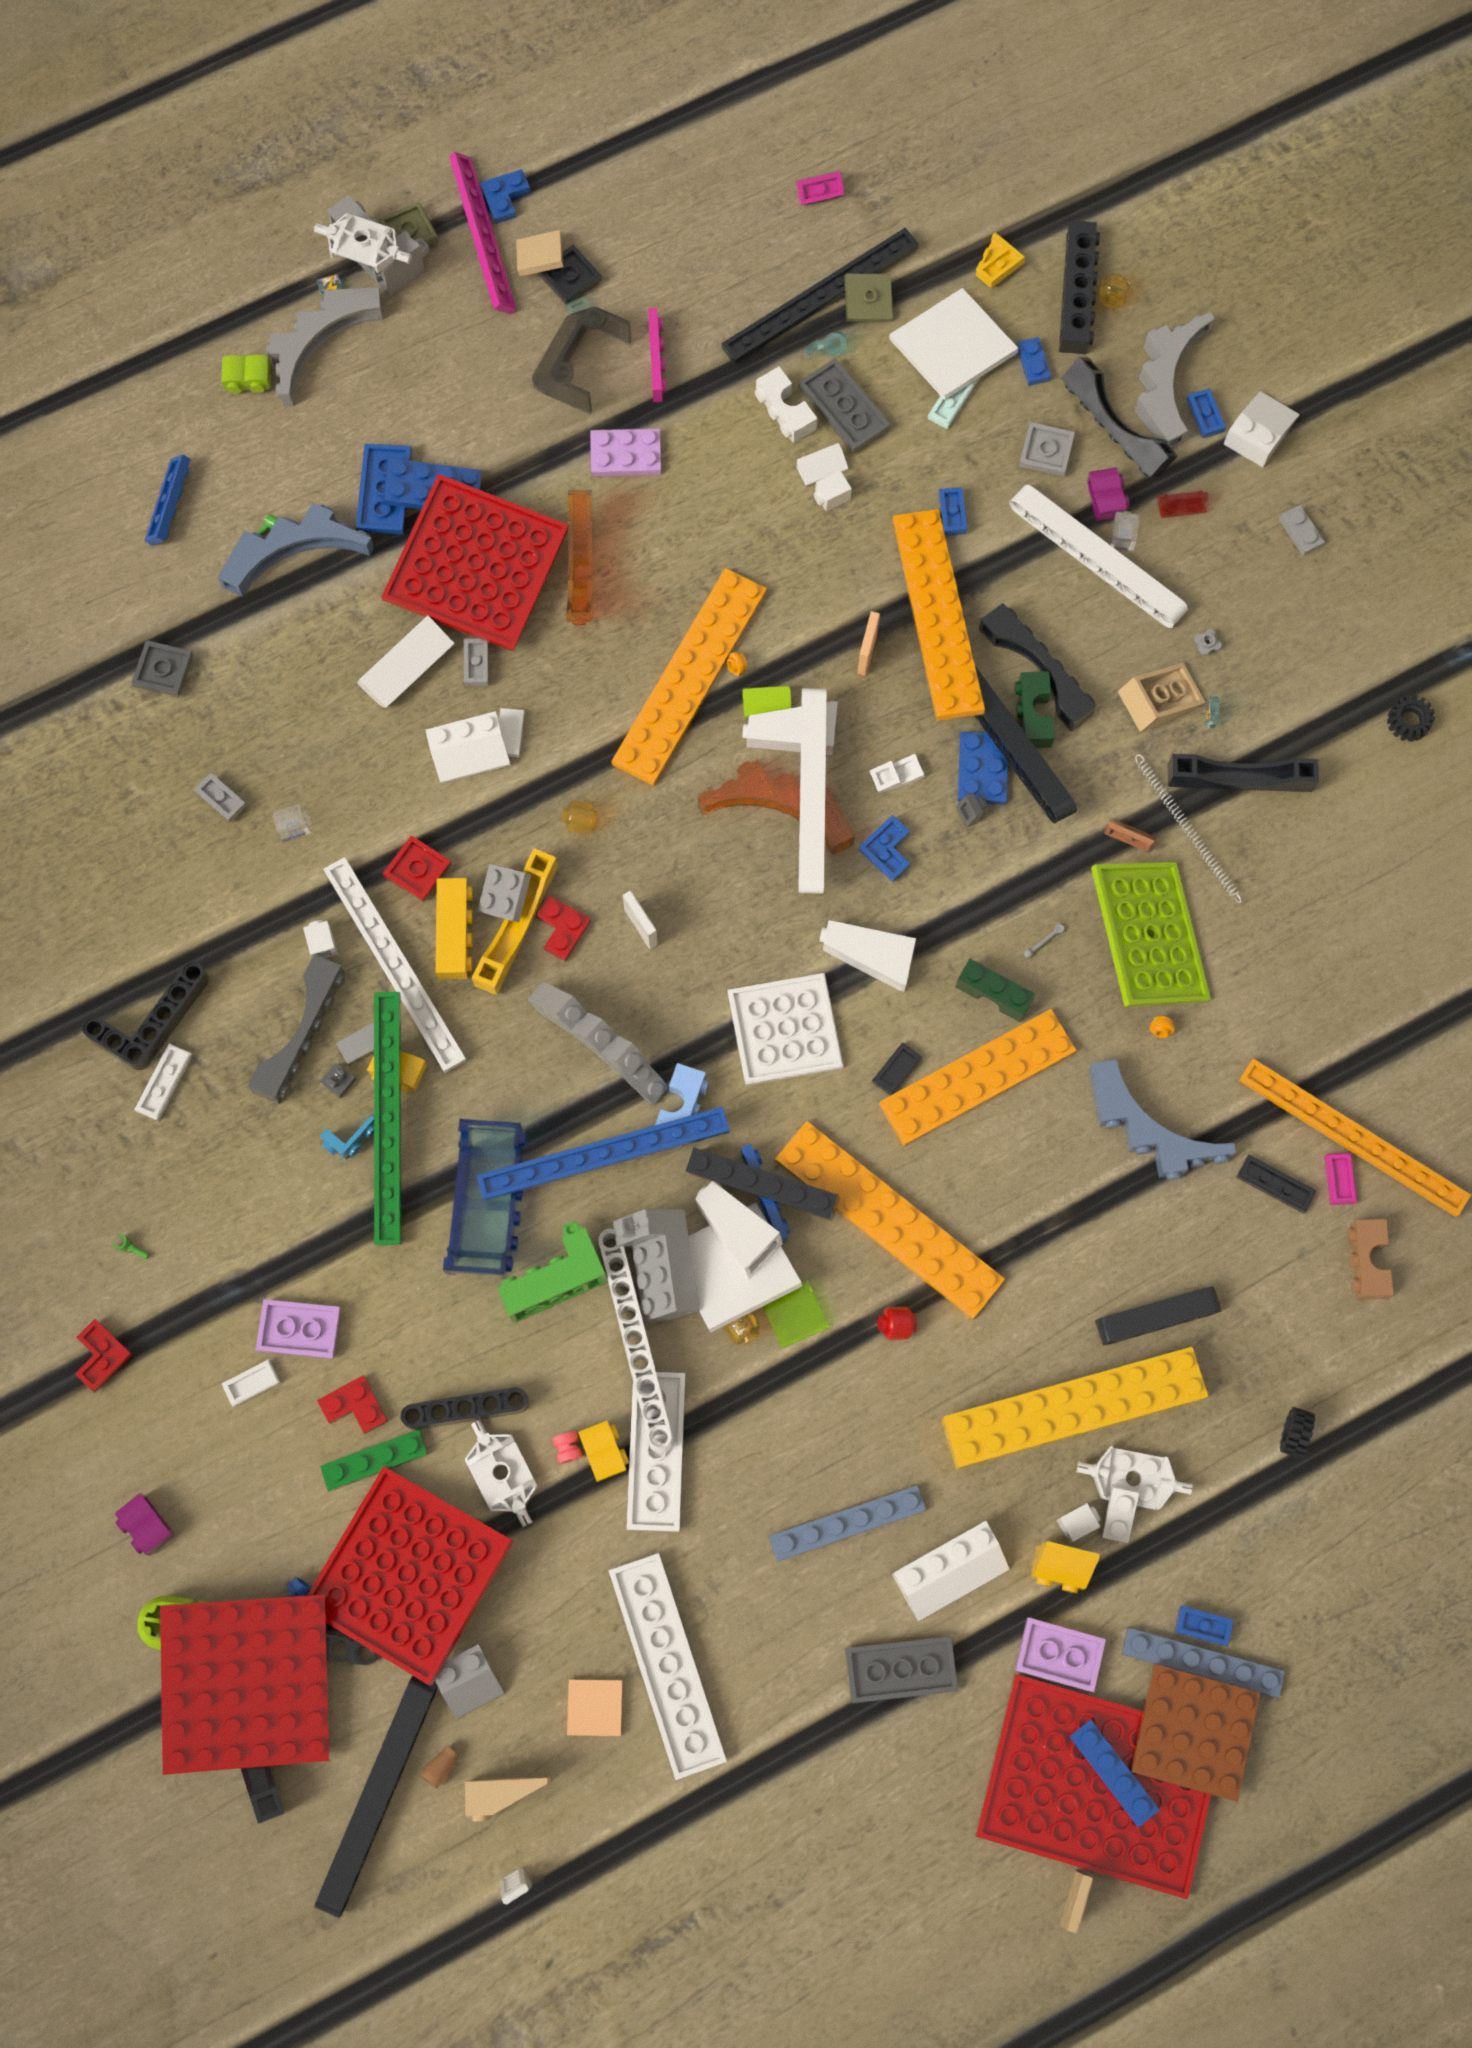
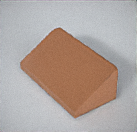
[1104,818,1155,852]

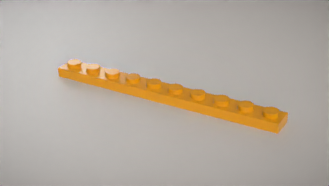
[1238,1059,1471,1217]

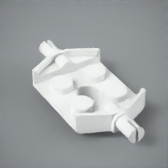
[314,213,412,273]
[465,1420,538,1527]
[1076,1446,1193,1510]

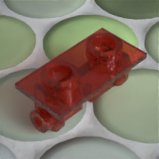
[1157,490,1208,518]

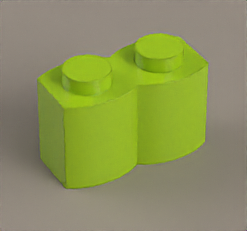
[221,355,272,394]

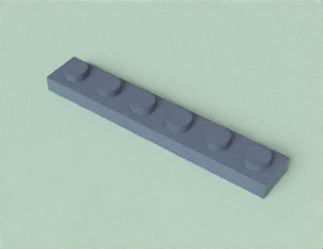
[769,1485,926,1562]
[1121,1628,1285,1698]

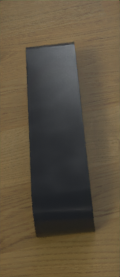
[1095,1286,1222,1346]
[400,1387,529,1430]

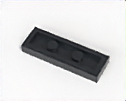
[1236,1154,1316,1214]

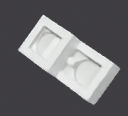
[869,754,925,793]

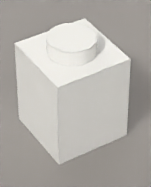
[814,470,852,512]
[303,920,338,959]
[1057,1503,1101,1544]

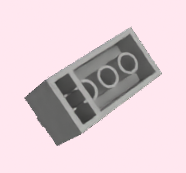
[327,195,430,297]
[613,1209,700,1322]

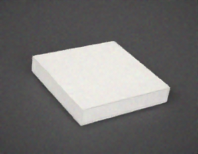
[623,891,658,950]

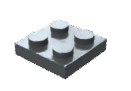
[131,640,193,697]

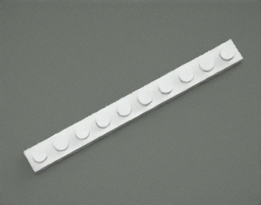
[323,857,466,1073]

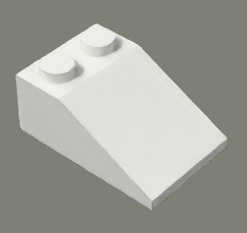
[1224,391,1300,467]

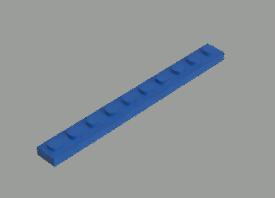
[477,1107,730,1201]

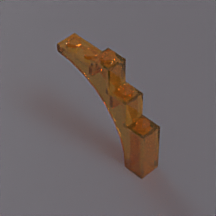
[566,490,594,626]
[698,760,855,855]

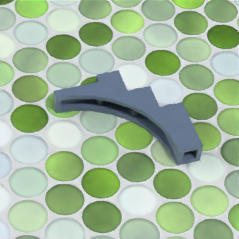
[218,503,374,597]
[1088,1060,1236,1181]

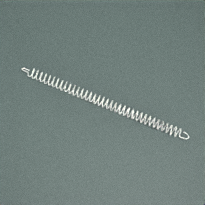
[1136,755,1241,903]

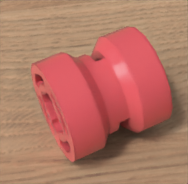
[552,1431,584,1464]

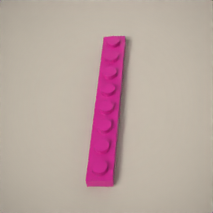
[449,151,516,314]

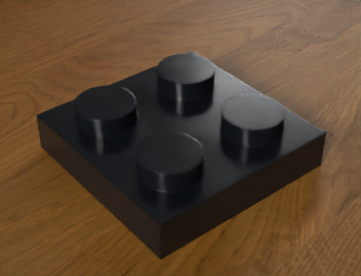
[538,244,602,306]

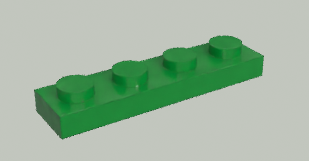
[320,1429,428,1492]

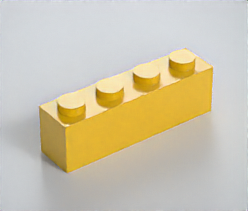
[436,878,473,980]

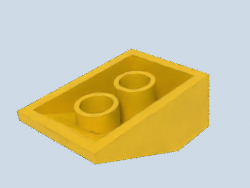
[1030,1541,1100,1594]

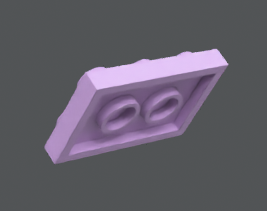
[591,429,661,477]
[256,1299,341,1359]
[1015,1617,1106,1692]

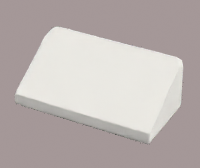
[796,443,848,487]

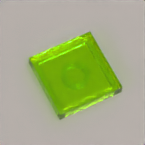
[763,1281,829,1349]

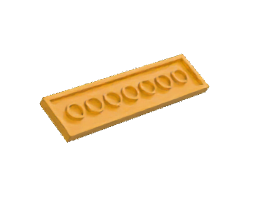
[879,1009,1077,1146]

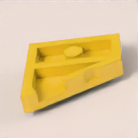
[976,232,1025,288]

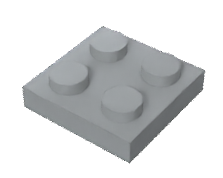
[1019,422,1075,477]
[477,864,531,922]

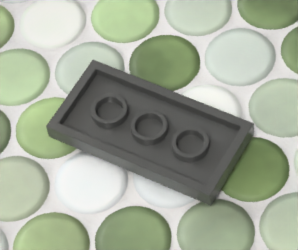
[798,358,891,453]
[845,1636,958,1703]

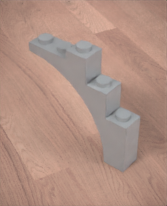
[266,287,383,406]
[1135,312,1215,449]
[528,982,669,1105]

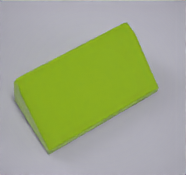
[742,686,791,718]

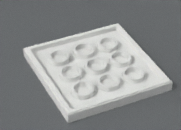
[889,288,1018,400]
[727,973,844,1086]
[689,1203,802,1333]

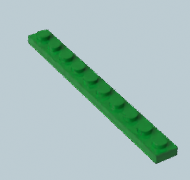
[374,992,402,1245]

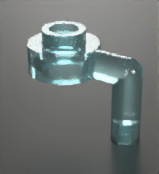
[804,331,848,356]

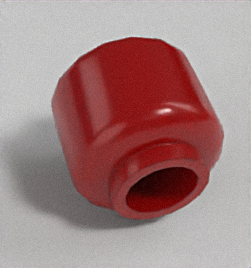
[877,1306,917,1340]

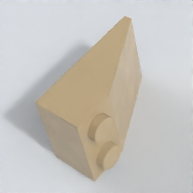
[1118,663,1206,732]
[465,1776,551,1821]

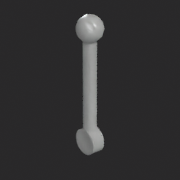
[1023,924,1064,958]

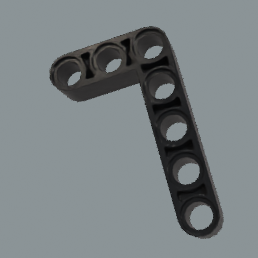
[82,961,209,1070]

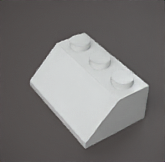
[426,711,511,784]

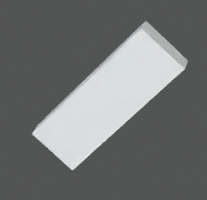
[134,1043,193,1122]

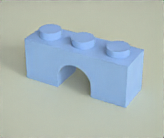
[655,1063,709,1147]

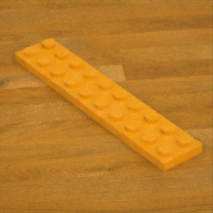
[892,509,985,721]
[611,568,767,786]
[775,1121,1005,1320]

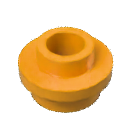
[727,652,747,676]
[1149,1016,1175,1038]

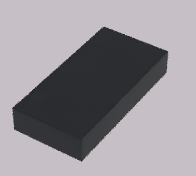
[872,1042,922,1096]

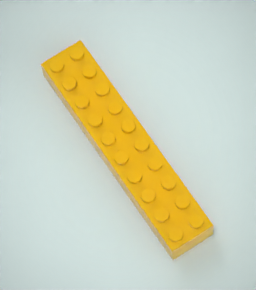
[941,1347,1209,1470]

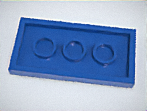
[356,444,412,535]
[384,458,482,509]

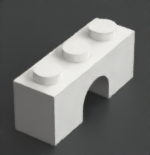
[755,367,818,443]

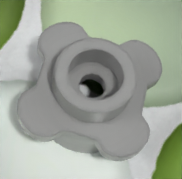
[1194,629,1222,655]

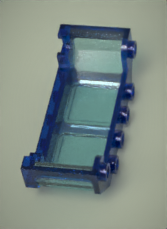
[443,1119,526,1279]

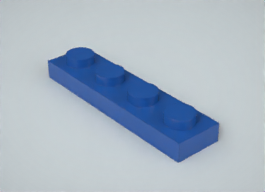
[145,454,190,546]
[740,1144,790,1243]
[1068,1720,1159,1827]

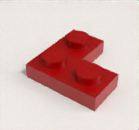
[536,895,591,962]
[75,1319,132,1393]
[317,1375,388,1434]

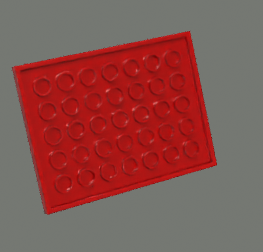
[975,1674,1211,1900]

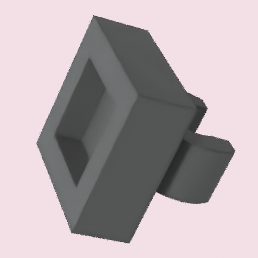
[956,793,989,827]
[320,1063,356,1099]

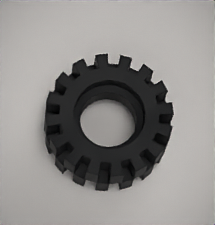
[1387,695,1435,742]
[1280,1407,1315,1458]

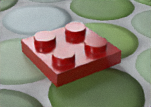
[383,835,452,902]

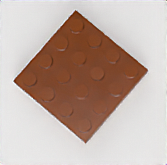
[1130,1664,1260,1802]

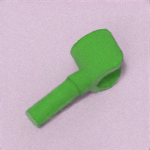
[256,515,277,535]
[112,1234,149,1259]

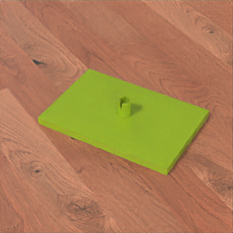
[1091,862,1211,1007]

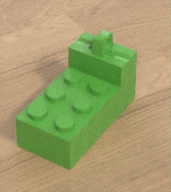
[497,1221,608,1323]

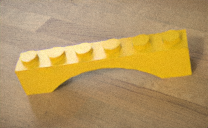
[472,848,558,996]

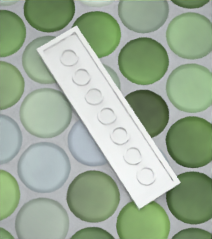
[609,1553,727,1780]

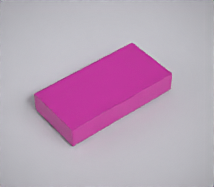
[1324,1153,1357,1205]

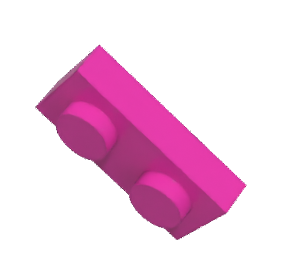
[796,170,844,205]

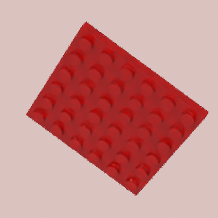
[381,474,569,652]
[307,1466,514,1686]
[160,1594,329,1775]

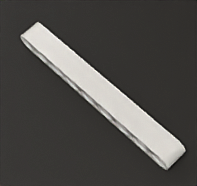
[1009,485,1188,628]
[799,688,827,894]
[599,1229,672,1454]

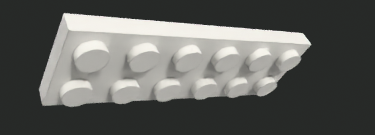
[627,1372,685,1532]

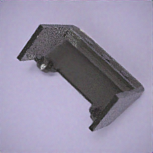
[532,307,631,414]

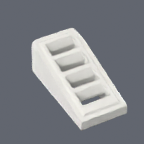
[499,1868,532,1905]

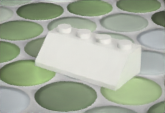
[892,1521,1010,1621]

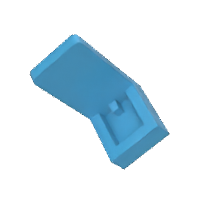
[320,1114,374,1160]

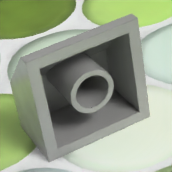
[435,1644,505,1719]

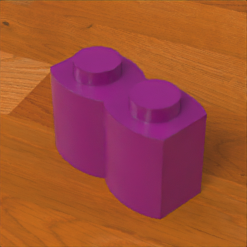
[1087,467,1129,521]
[115,1493,175,1556]

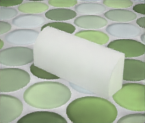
[357,615,454,708]

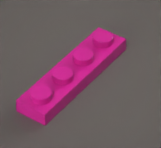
[648,308,667,402]

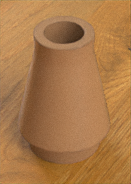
[420,1746,459,1789]

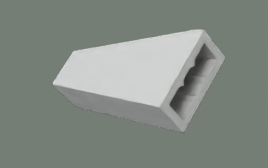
[742,701,838,755]
[819,920,916,992]
[695,1181,783,1280]

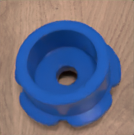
[287,1577,311,1596]

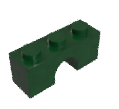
[1014,671,1055,748]
[955,958,1035,1022]

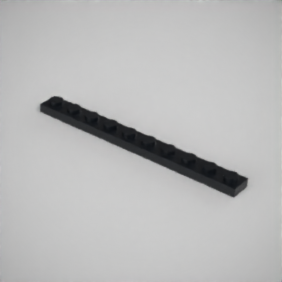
[721,227,919,364]

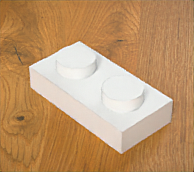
[1102,1485,1139,1543]

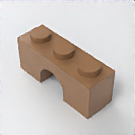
[1347,1219,1394,1300]

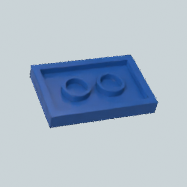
[957,732,1008,805]

